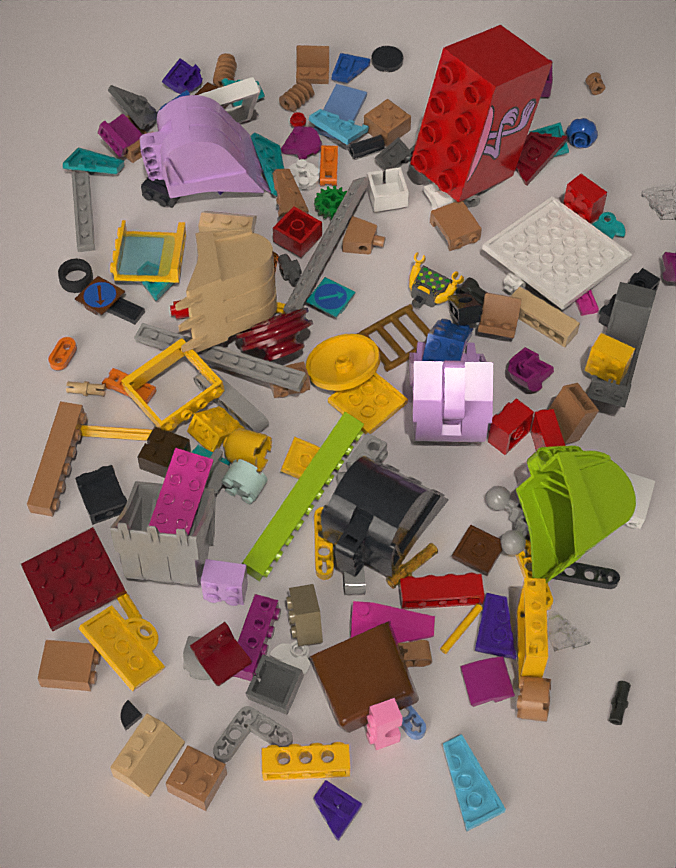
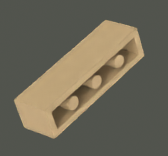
[510,287,580,347]

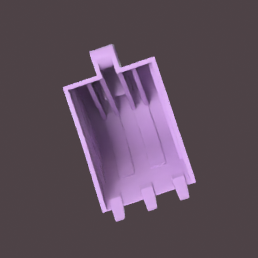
[140,95,271,198]
[409,342,493,442]

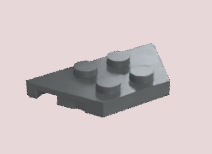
[108,85,158,129]

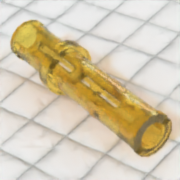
[386,543,438,589]

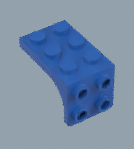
[422,319,473,362]

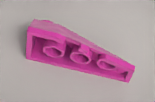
[351,601,435,643]

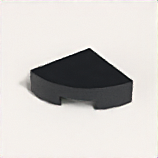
[120,700,142,730]

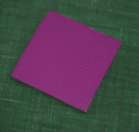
[461,656,515,707]

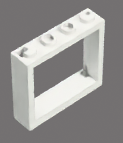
[199,77,261,123]

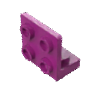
[98,114,142,158]

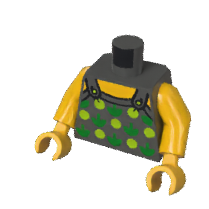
[409,252,464,308]

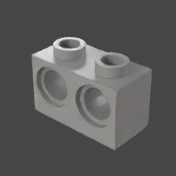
[347,433,388,470]

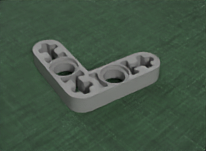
[213,706,293,763]

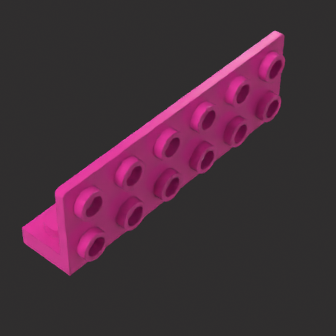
[149,448,214,536]

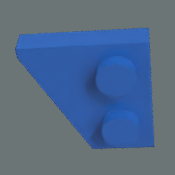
[332,53,370,83]

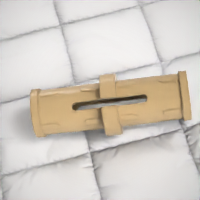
[66,381,106,396]

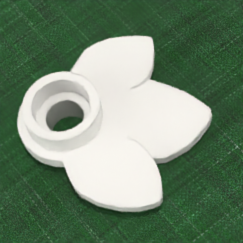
[270,641,310,675]

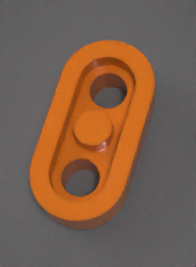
[48,337,77,370]

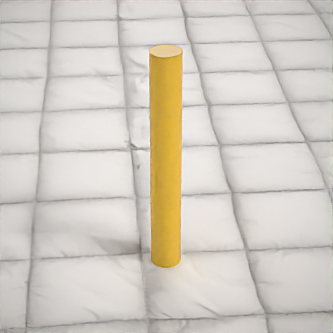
[440,604,483,654]

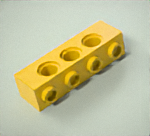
[262,742,350,781]

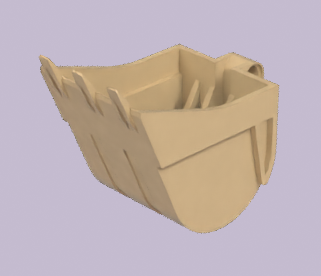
[175,228,277,353]

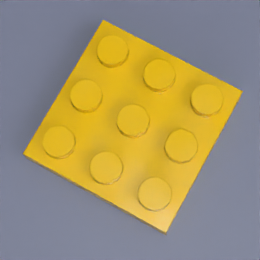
[328,372,408,434]

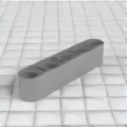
[193,367,269,433]

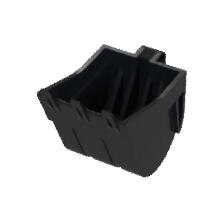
[321,456,449,577]

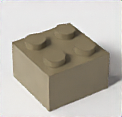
[286,584,323,646]

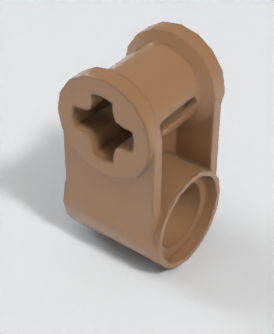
[398,640,432,667]

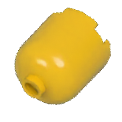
[223,428,272,472]

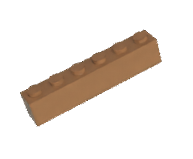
[27,401,87,517]

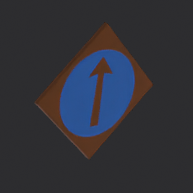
[75,276,125,315]

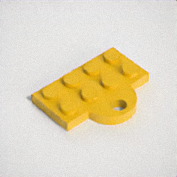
[79,605,165,691]

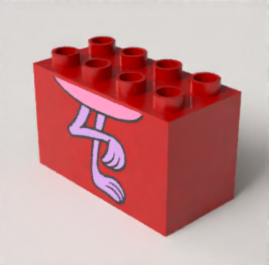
[410,25,553,203]

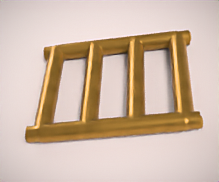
[357,304,430,372]

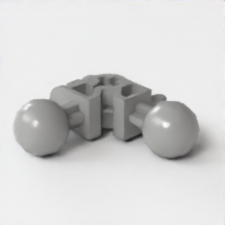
[486,486,530,555]

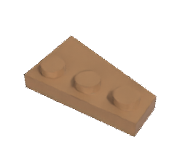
[273,169,309,217]

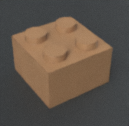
[364,99,411,147]
[166,745,227,811]

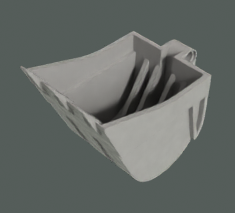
[110,481,216,586]

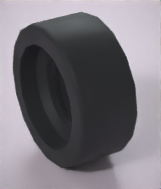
[58,258,93,293]

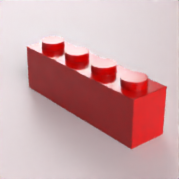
[399,572,485,610]

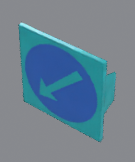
[306,277,356,318]

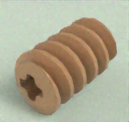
[213,53,237,88]
[279,78,315,112]

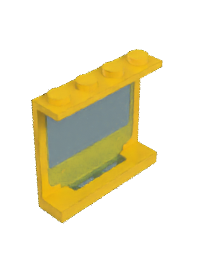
[110,220,186,283]

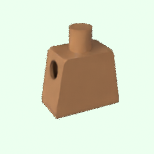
[342,216,386,255]

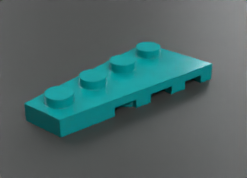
[250,132,284,196]

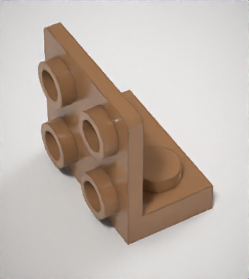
[296,45,329,84]
[478,292,522,338]

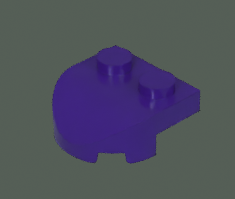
[162,58,203,94]

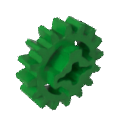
[314,186,347,220]

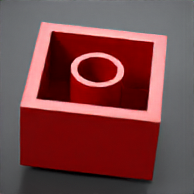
[563,174,608,224]
[273,206,322,258]
[488,398,534,455]

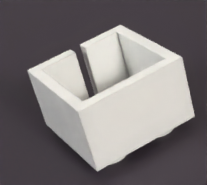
[367,167,409,212]

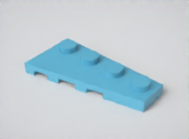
[443,734,506,832]

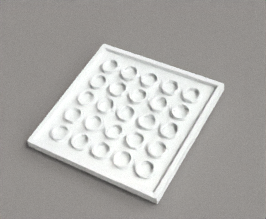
[482,196,632,310]

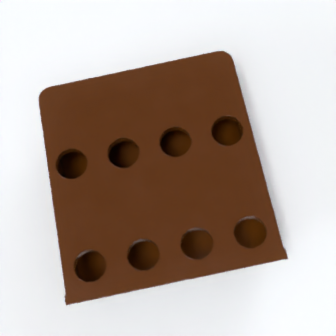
[310,621,419,733]

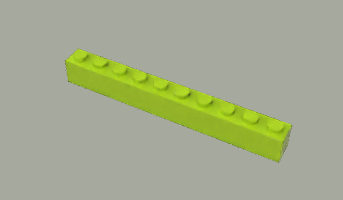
[242,412,364,582]

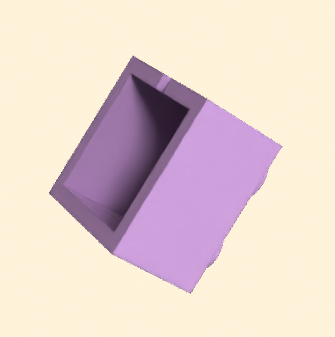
[201,559,248,606]

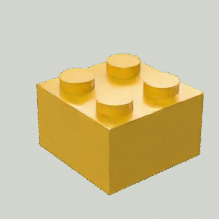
[584,333,635,385]

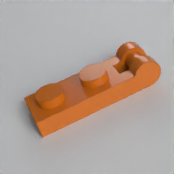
[320,145,338,186]
[102,368,156,404]

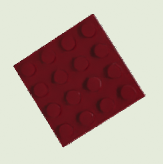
[21,527,127,631]

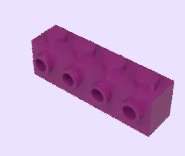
[233,594,281,681]

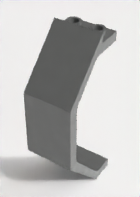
[588,282,657,408]

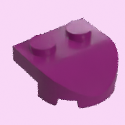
[281,126,322,160]

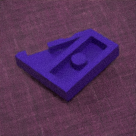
[313,780,362,841]

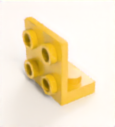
[187,406,245,453]

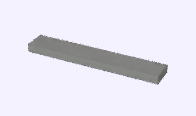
[71,170,95,252]

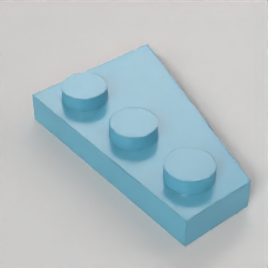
[309,109,369,145]

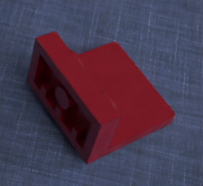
[190,622,252,686]

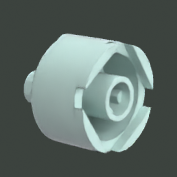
[222,459,268,504]

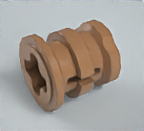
[585,72,606,95]

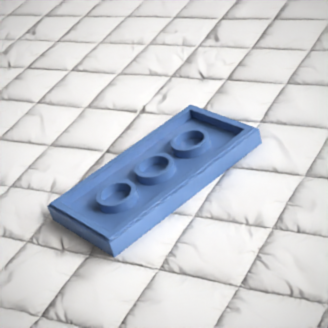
[314,84,367,139]

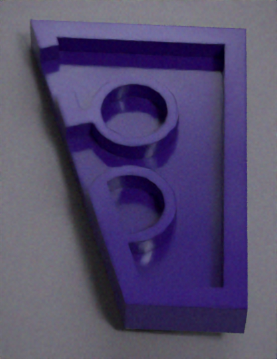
[475,593,517,660]

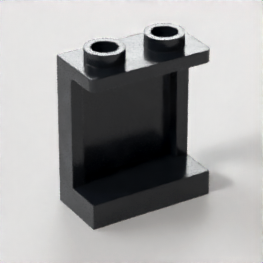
[75,465,127,525]

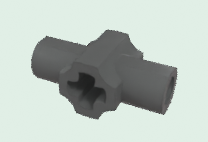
[278,254,302,286]

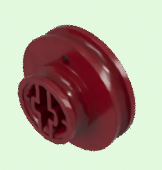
[236,307,313,361]

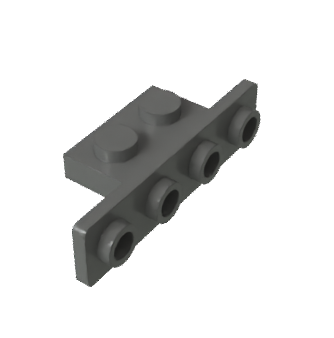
[374,137,416,181]

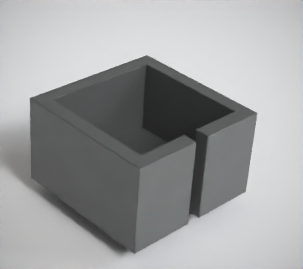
[246,655,304,715]

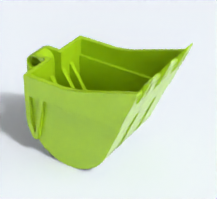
[516,445,636,583]

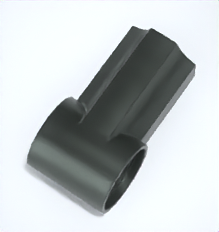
[456,277,487,308]

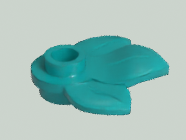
[592,212,626,240]

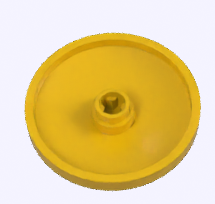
[306,334,380,391]

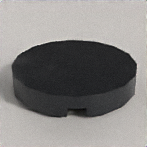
[371,46,404,72]

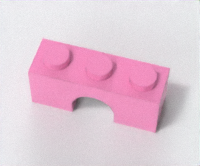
[366,698,403,750]

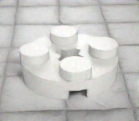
[288,159,320,191]

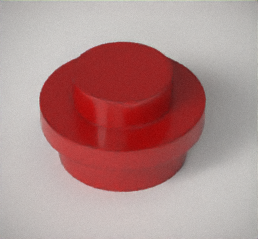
[290,112,306,127]

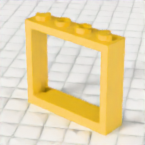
[121,338,225,432]
[517,578,548,688]

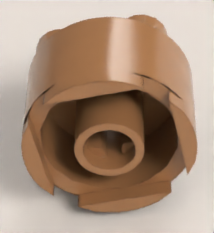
[517,676,551,722]

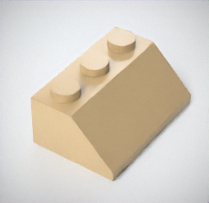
[198,211,257,233]
[110,713,185,797]

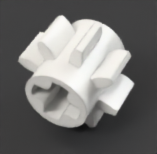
[503,272,526,294]

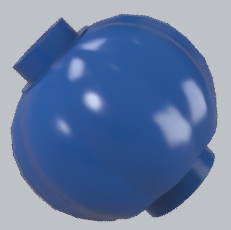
[566,118,598,148]

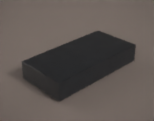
[106,297,145,325]

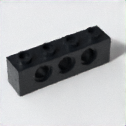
[599,268,660,328]

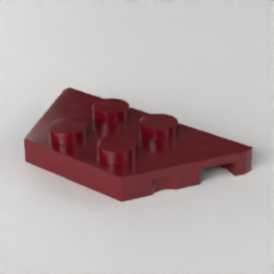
[516,132,567,186]

